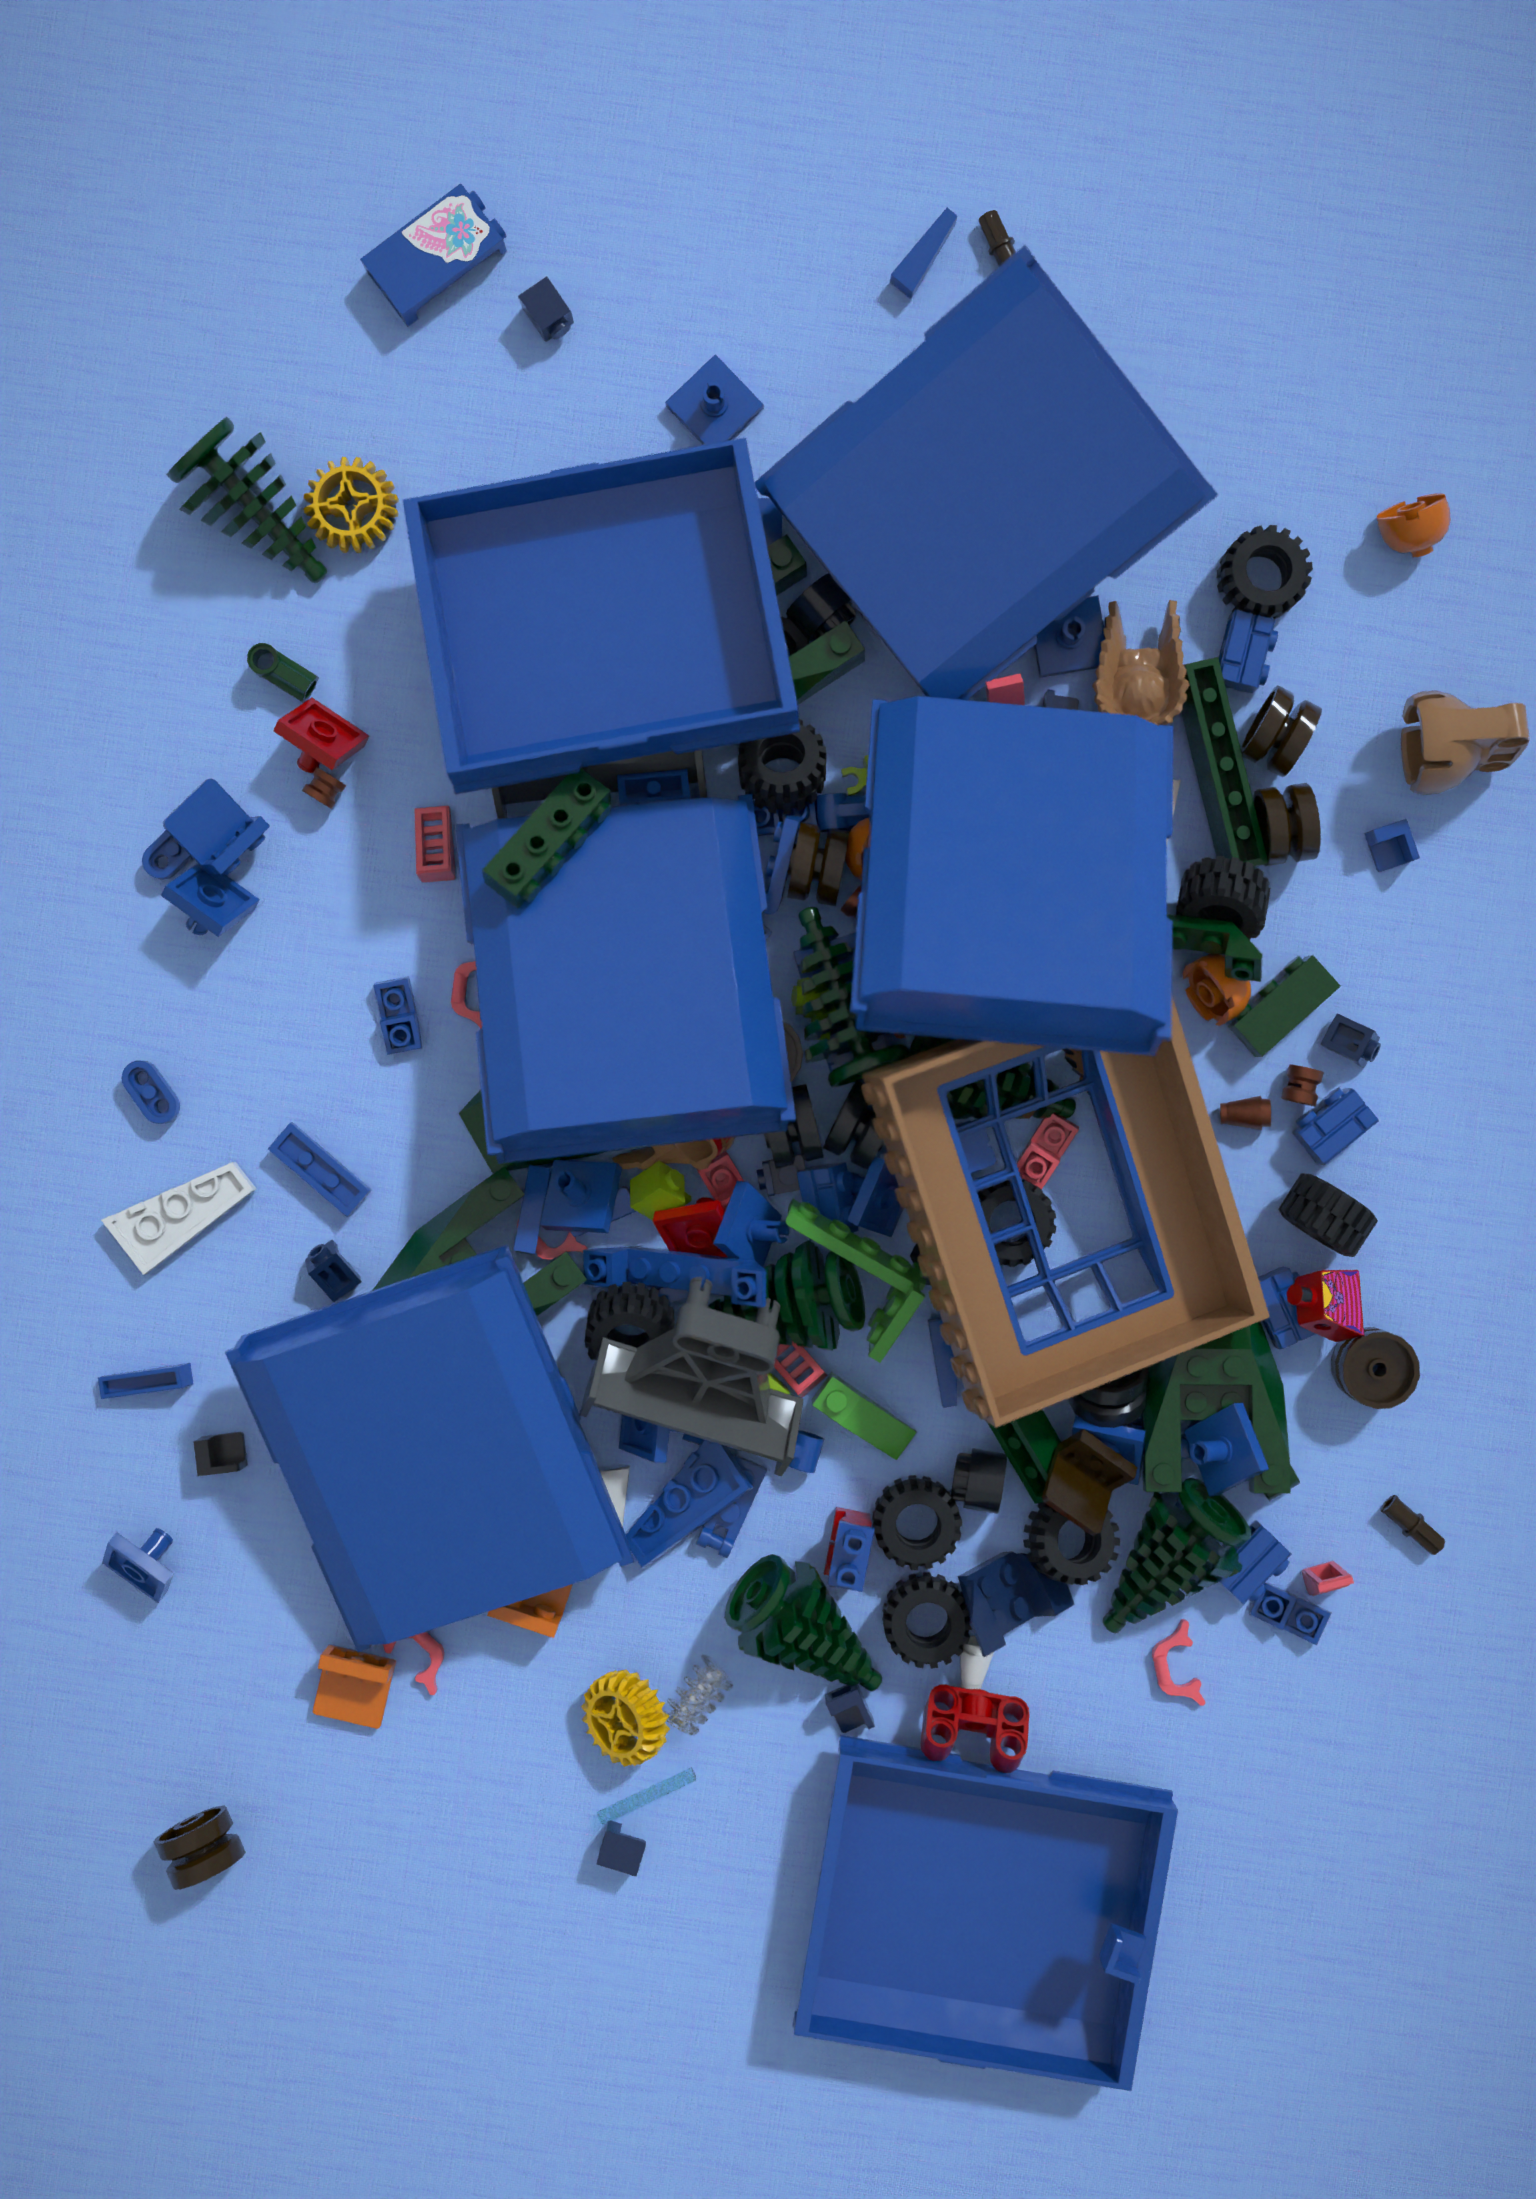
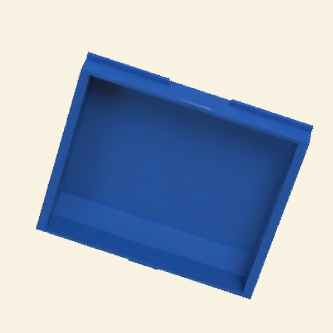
[755,245,1218,700]
[402,437,800,795]
[851,696,1173,1056]
[455,794,796,1164]
[225,1245,634,1652]
[792,1735,1178,2091]

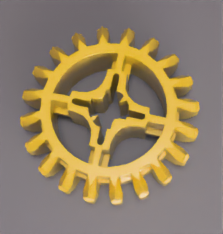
[303,457,399,553]
[581,1669,670,1767]

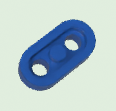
[142,830,192,880]
[121,1060,180,1124]

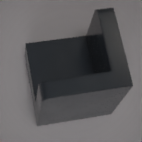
[193,1432,247,1476]

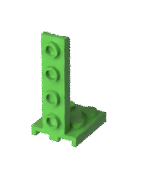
[786,1199,926,1363]

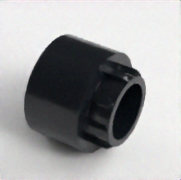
[786,573,856,641]
[951,1448,1007,1514]

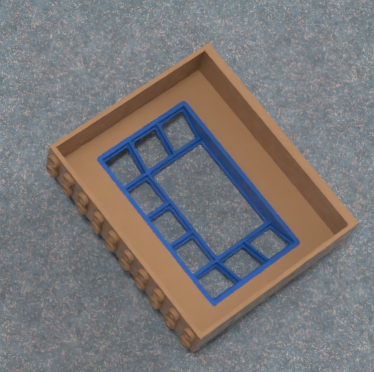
[862,996,1270,1427]

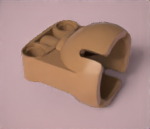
[1401,691,1530,795]

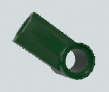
[247,643,319,703]

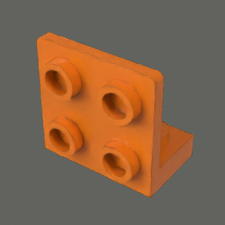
[487,1584,573,1638]
[313,1645,396,1729]

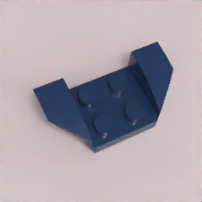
[958,1551,1075,1657]

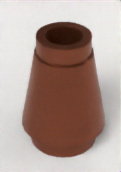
[1220,1096,1271,1130]

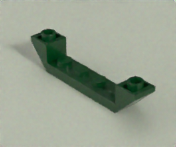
[1166,914,1263,982]

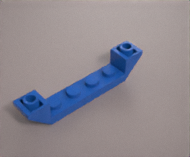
[583,1247,766,1307]

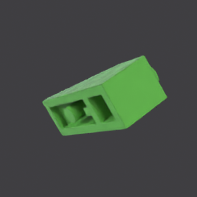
[812,1371,916,1460]

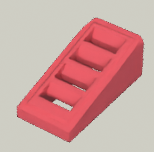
[414,806,455,883]
[774,1341,827,1398]
[1301,1561,1354,1596]

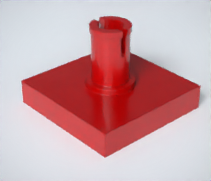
[273,698,369,773]
[652,1197,727,1257]

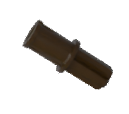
[979,210,1016,267]
[1380,1495,1446,1555]

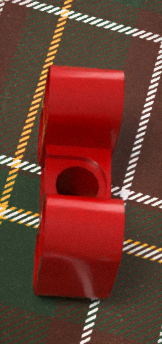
[920,1684,1030,1773]

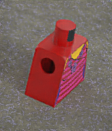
[1287,1270,1364,1342]

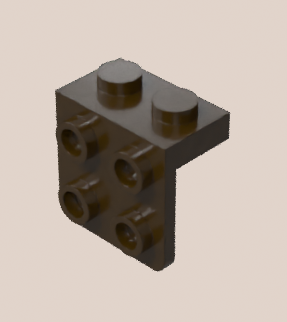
[1042,1429,1138,1536]

